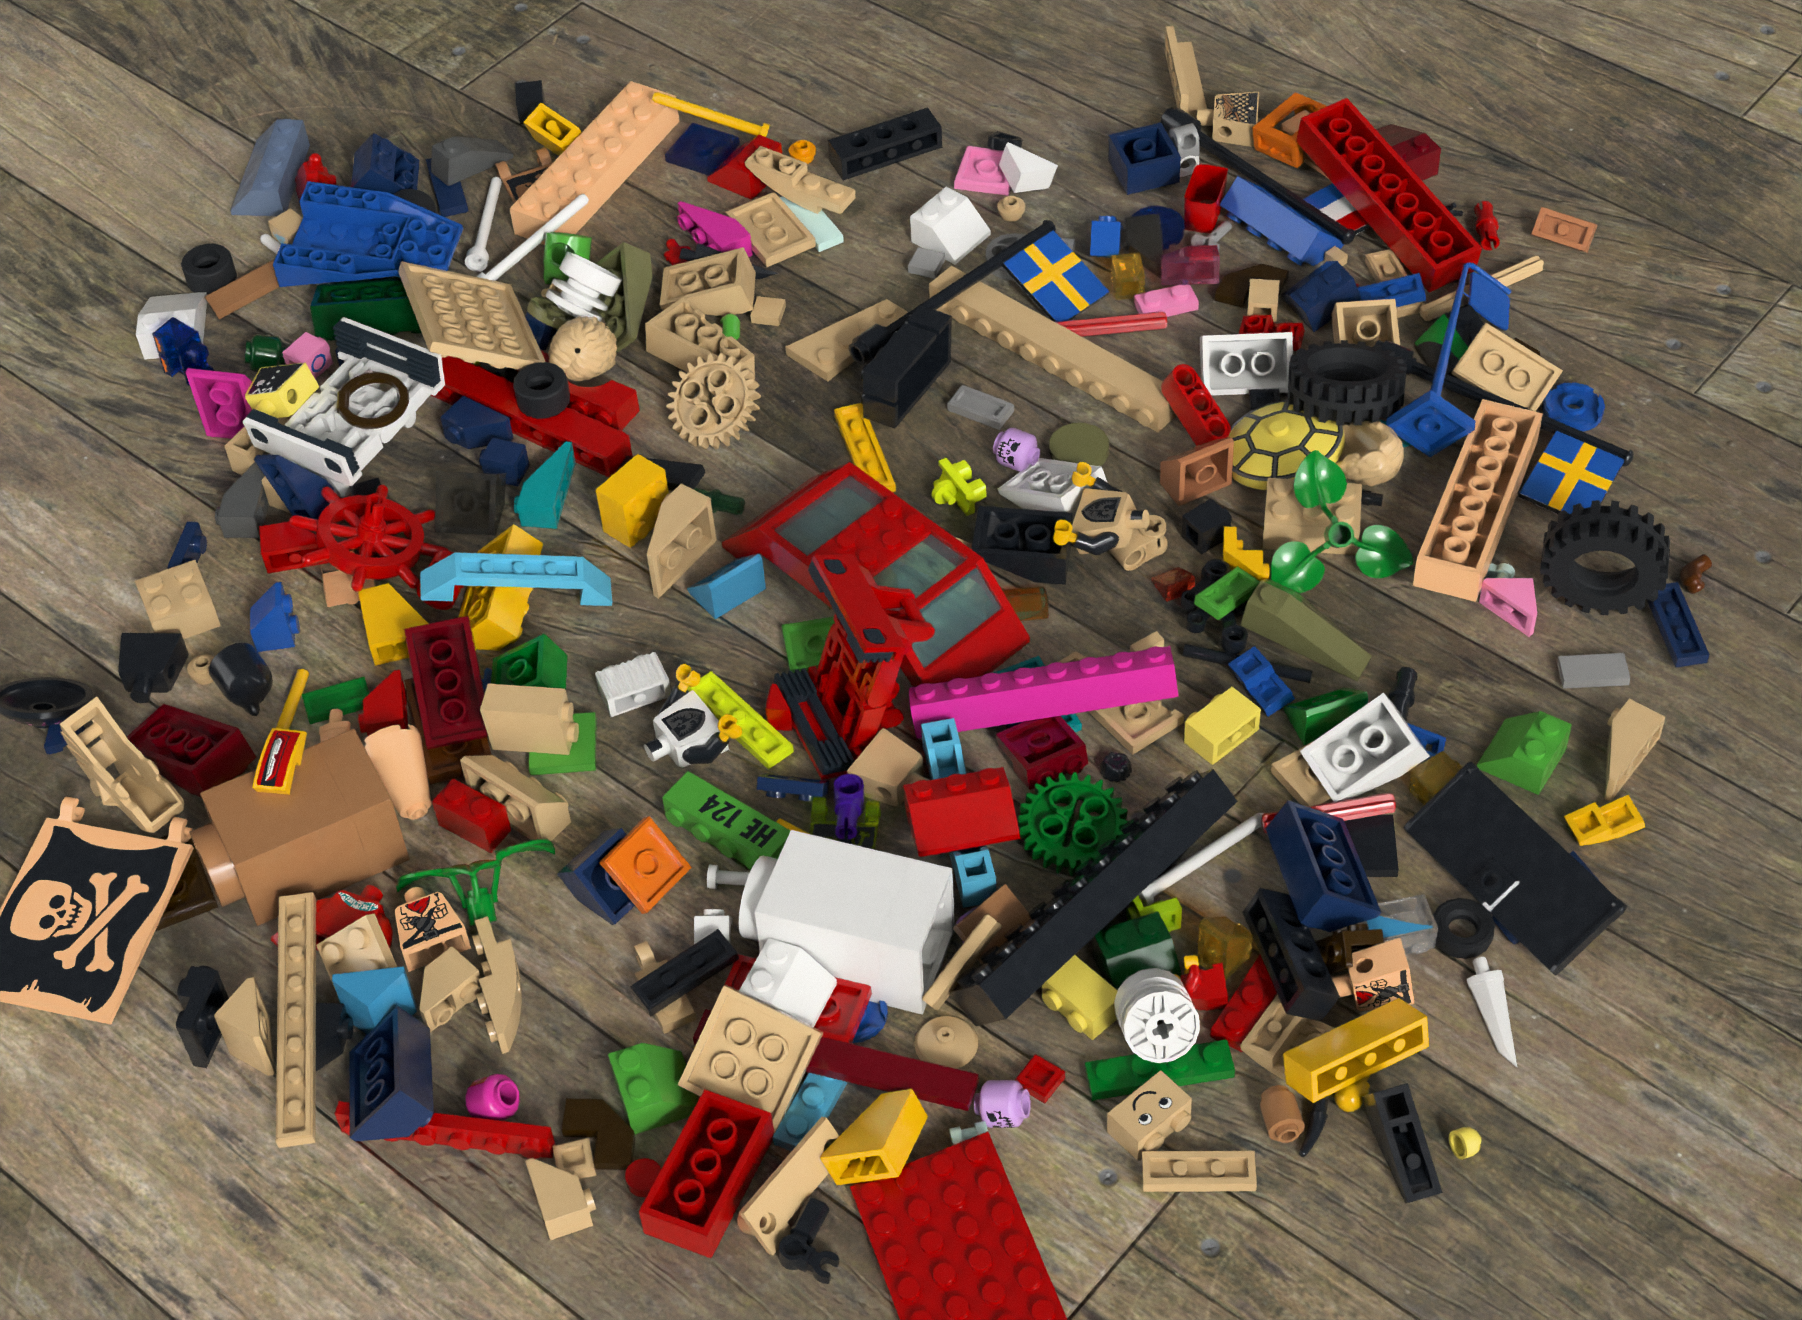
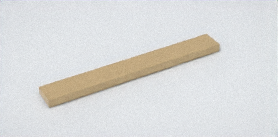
[276,892,316,1148]

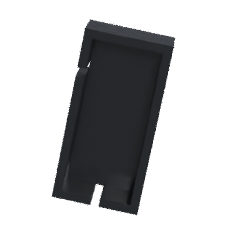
[861,305,952,429]

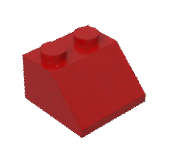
[707,135,782,200]

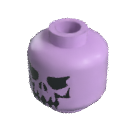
[993,428,1040,471]
[974,1080,1031,1128]

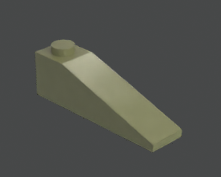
[596,242,652,353]
[1241,579,1372,682]

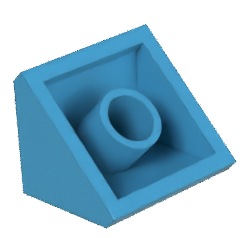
[687,554,766,619]
[332,966,417,1035]

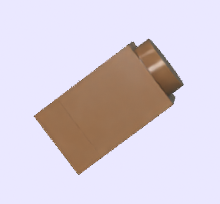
[189,729,410,926]

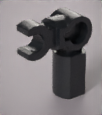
[779,1197,839,1284]

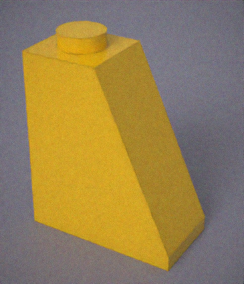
[358,583,429,666]
[820,1089,928,1185]

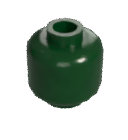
[245,334,288,372]

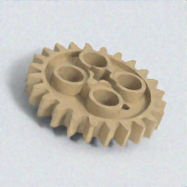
[666,353,761,450]

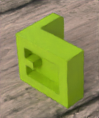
[1125,896,1182,932]

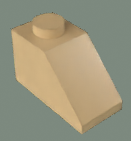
[525,1158,596,1240]

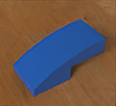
[1228,646,1295,717]

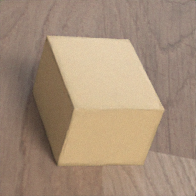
[1324,246,1348,266]

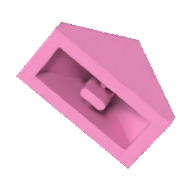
[1479,578,1537,637]

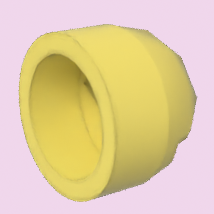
[1449,1127,1482,1160]

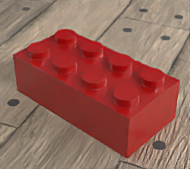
[639,1089,774,1258]

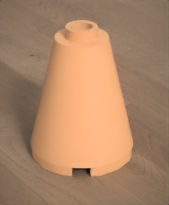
[364,725,432,820]

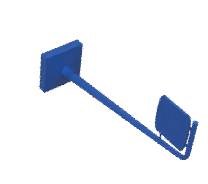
[1386,262,1512,458]

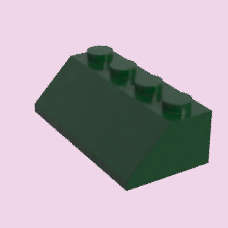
[310,278,422,341]

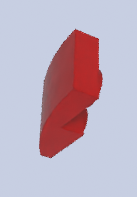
[1239,315,1305,351]

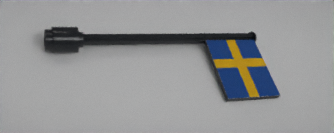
[849,220,1110,365]
[1375,340,1634,514]

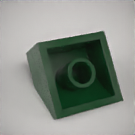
[1092,911,1182,990]

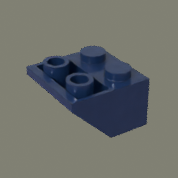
[351,133,420,194]

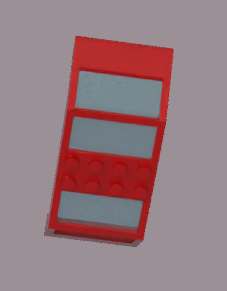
[722,462,1030,687]

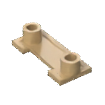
[737,1117,839,1255]

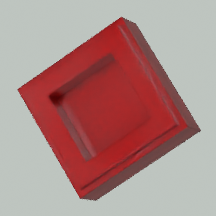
[1015,1054,1065,1104]

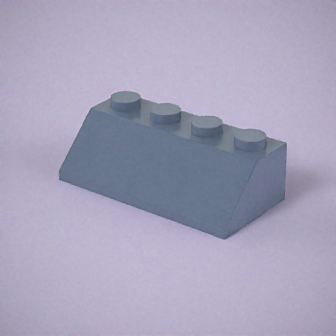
[230,119,310,216]

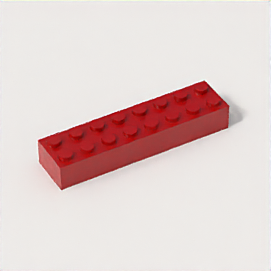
[1296,98,1482,293]

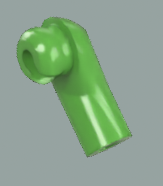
[720,313,740,340]

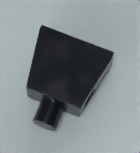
[118,633,189,703]

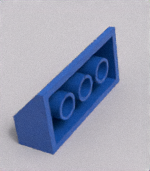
[1220,176,1344,266]

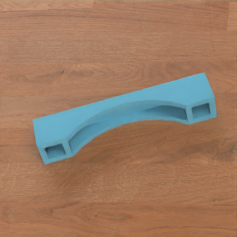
[921,718,996,908]

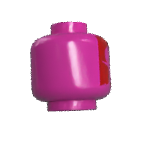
[465,1074,520,1121]

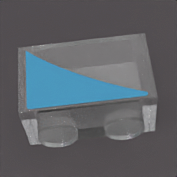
[1358,894,1438,954]

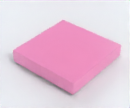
[954,146,1011,196]

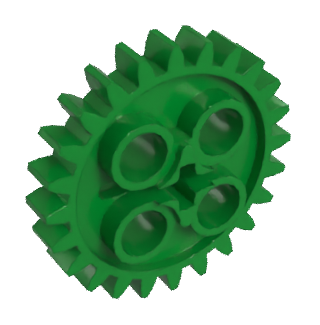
[1018,772,1128,876]

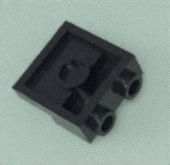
[176,965,229,1069]

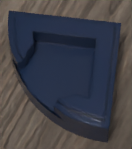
[44,724,85,754]

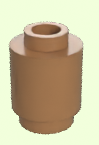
[1260,1085,1305,1143]

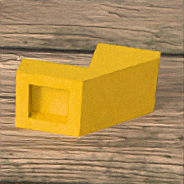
[1223,527,1269,581]

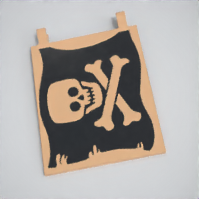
[0,796,194,1024]

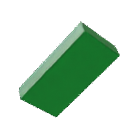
[302,677,369,725]

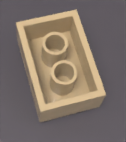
[1262,478,1362,555]

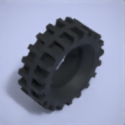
[1287,340,1407,426]
[1540,500,1670,615]

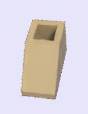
[419,946,482,1033]

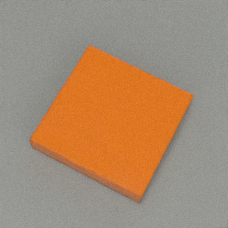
[599,816,692,914]

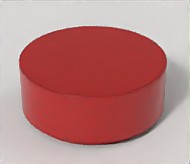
[625,1158,661,1197]

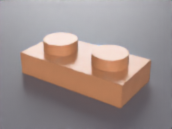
[1531,207,1598,253]

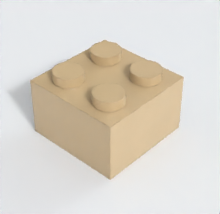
[135,560,221,639]

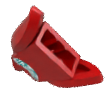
[270,885,393,951]

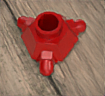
[295,153,336,201]

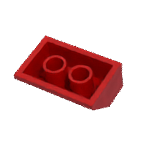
[903,767,1020,857]

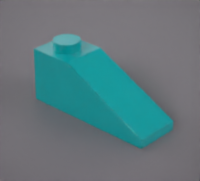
[514,441,576,529]

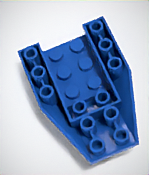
[273,181,463,287]

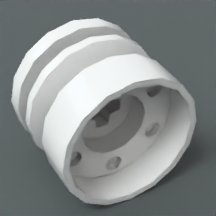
[545,251,622,322]
[1114,968,1200,1063]

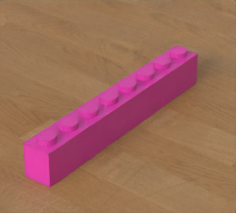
[909,646,1179,739]

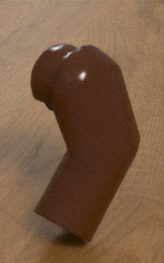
[1680,554,1712,594]

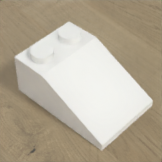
[136,292,207,359]
[998,458,1107,521]
[1300,693,1430,802]

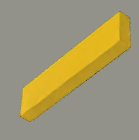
[834,403,896,492]

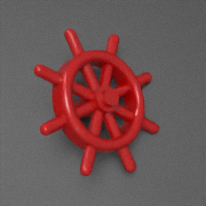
[289,485,449,592]

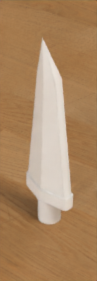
[1467,957,1517,1067]

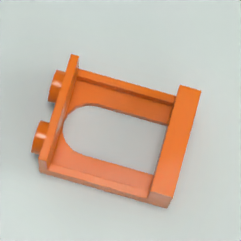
[1252,92,1327,168]

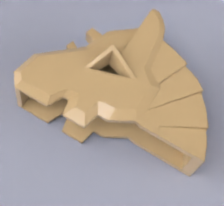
[60,697,184,833]

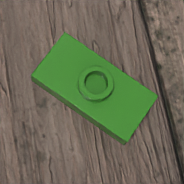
[1194,566,1260,620]

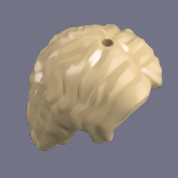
[548,316,617,381]
[1336,421,1404,487]

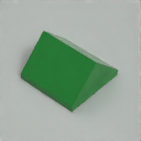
[1284,687,1368,746]

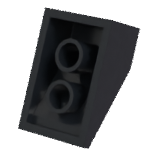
[971,506,1073,585]

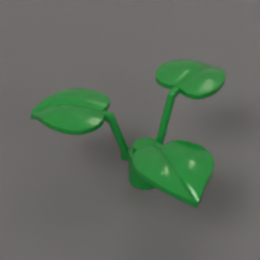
[1271,450,1414,593]
[396,839,555,926]

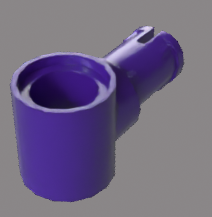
[834,774,865,839]

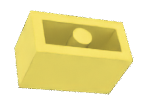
[1184,687,1261,765]
[1042,955,1118,1040]

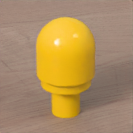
[1334,1075,1371,1112]

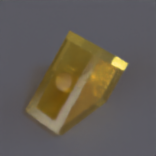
[1198,916,1253,981]

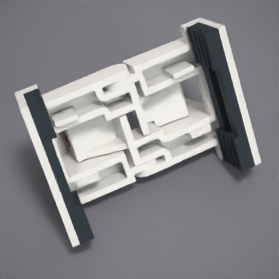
[242,317,445,498]

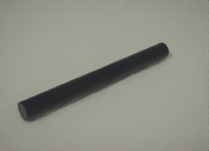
[1183,644,1313,683]

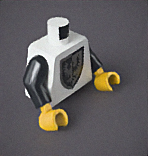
[644,664,742,768]

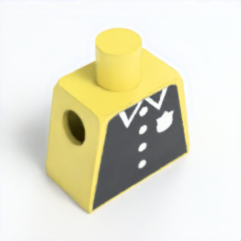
[245,363,319,418]

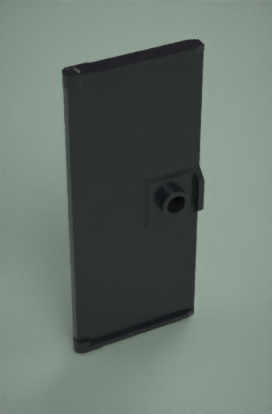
[1403,762,1627,976]

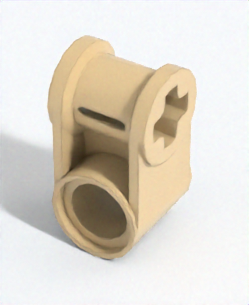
[1109,515,1168,571]

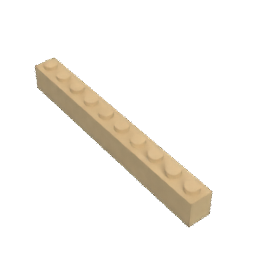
[929,266,1177,433]

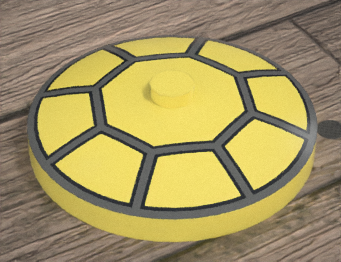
[1227,400,1345,490]

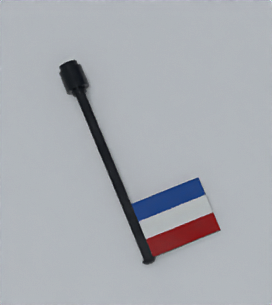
[1160,107,1371,245]

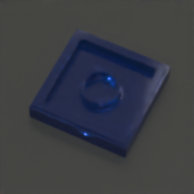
[665,123,740,176]

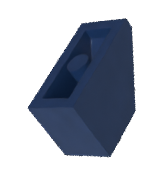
[440,396,514,449]

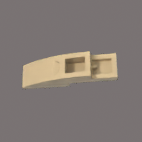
[745,146,856,214]
[472,916,522,1054]

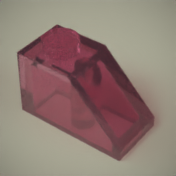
[1161,245,1220,285]

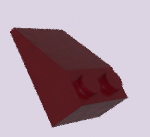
[1377,124,1441,181]

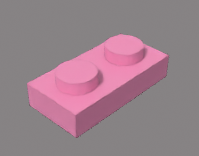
[1134,282,1199,317]

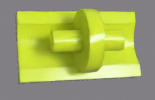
[931,458,987,516]

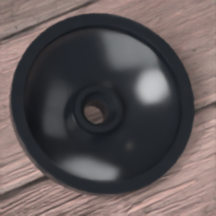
[0,677,93,729]

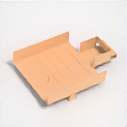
[321,550,376,607]

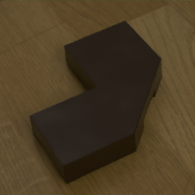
[1215,264,1289,308]
[562,1098,636,1170]

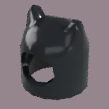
[209,643,273,716]

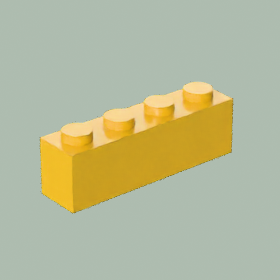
[1283,998,1429,1103]

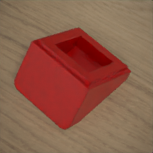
[765,684,793,731]

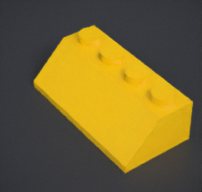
[458,524,543,651]

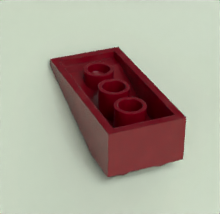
[404,616,488,750]
[127,704,257,798]

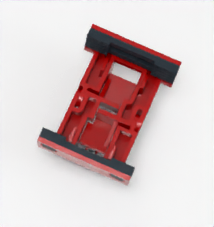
[773,554,935,780]

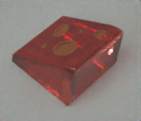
[1151,567,1195,602]

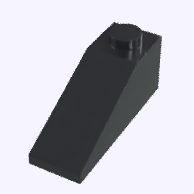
[1362,1083,1443,1203]

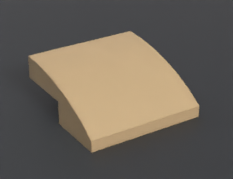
[1240,994,1335,1081]

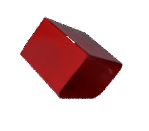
[1184,164,1228,234]

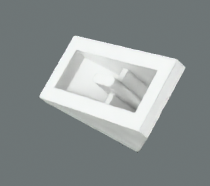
[999,142,1058,193]

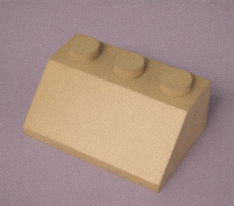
[460,755,571,841]

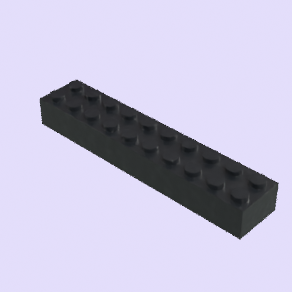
[950,769,1238,1026]

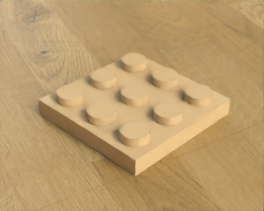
[678,985,824,1133]

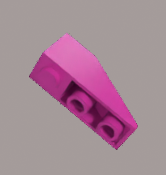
[677,201,753,257]

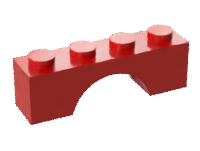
[541,351,640,430]

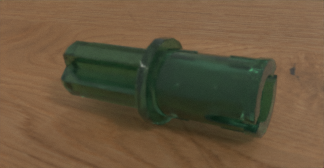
[694,487,745,515]

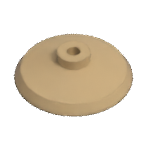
[914,1016,978,1069]

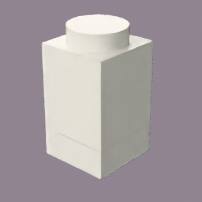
[739,830,955,1015]

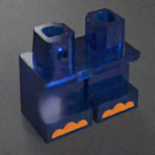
[152,317,214,386]

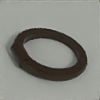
[336,372,409,429]

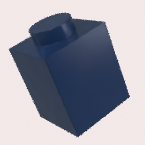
[479,438,530,487]

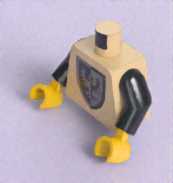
[1053,462,1149,555]

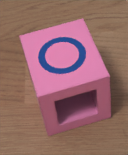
[282,332,333,379]

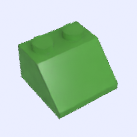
[1477,711,1572,795]
[608,1043,698,1135]

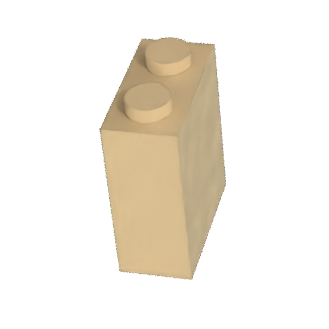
[480,684,579,755]

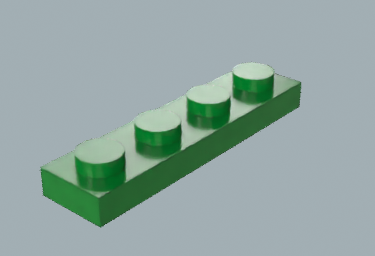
[1085,1039,1235,1101]

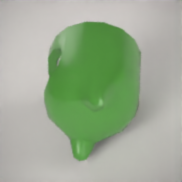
[543,232,592,284]

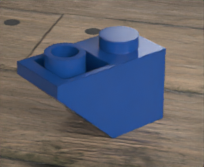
[1090,216,1123,258]
[250,582,300,652]

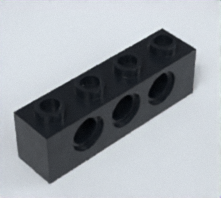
[828,107,942,181]
[1242,888,1340,1021]

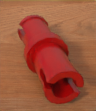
[1474,201,1500,251]

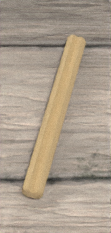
[1419,255,1544,321]

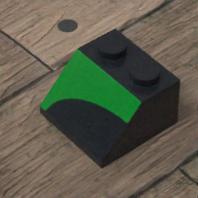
[1414,306,1484,380]

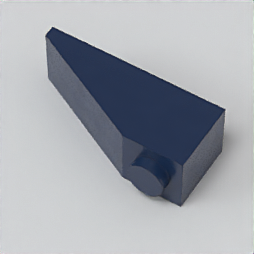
[254,455,335,519]

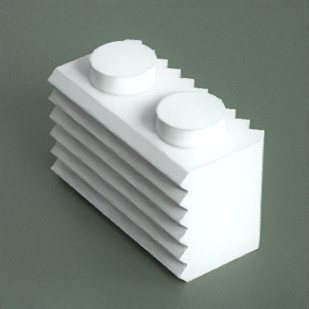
[595,652,671,717]

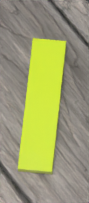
[687,671,794,770]

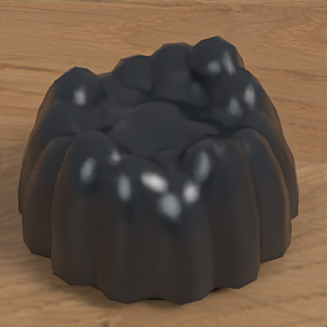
[1100,752,1132,782]

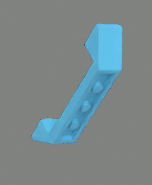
[420,552,612,606]

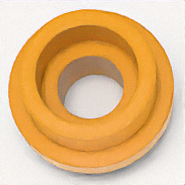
[789,140,816,164]

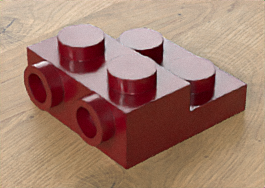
[996,716,1088,790]

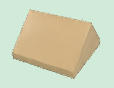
[214,977,275,1076]

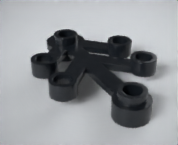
[1180,559,1249,654]

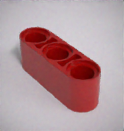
[1161,364,1231,446]

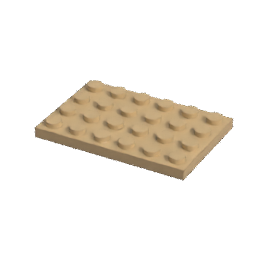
[398,261,546,371]

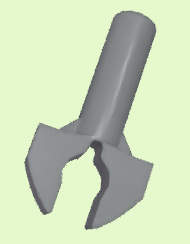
[1191,221,1232,260]

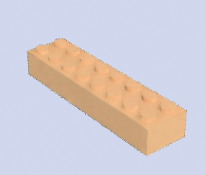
[509,81,680,245]
[1413,399,1543,602]

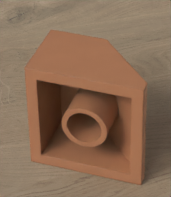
[1160,437,1234,506]

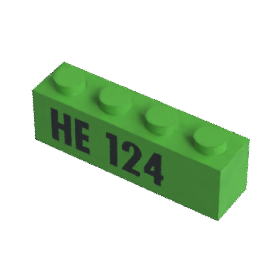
[662,771,790,871]

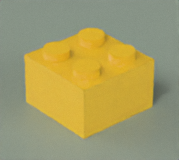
[596,454,669,548]

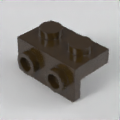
[1315,924,1384,975]

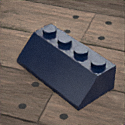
[1265,800,1381,932]
[349,1006,434,1142]

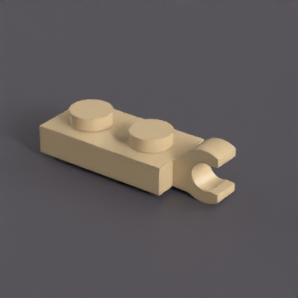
[634,941,696,1034]

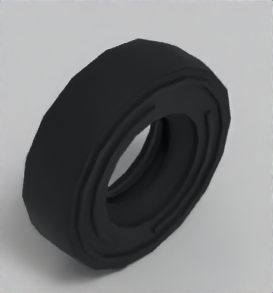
[1430,898,1495,959]

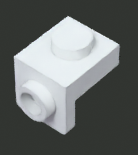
[694,909,733,944]

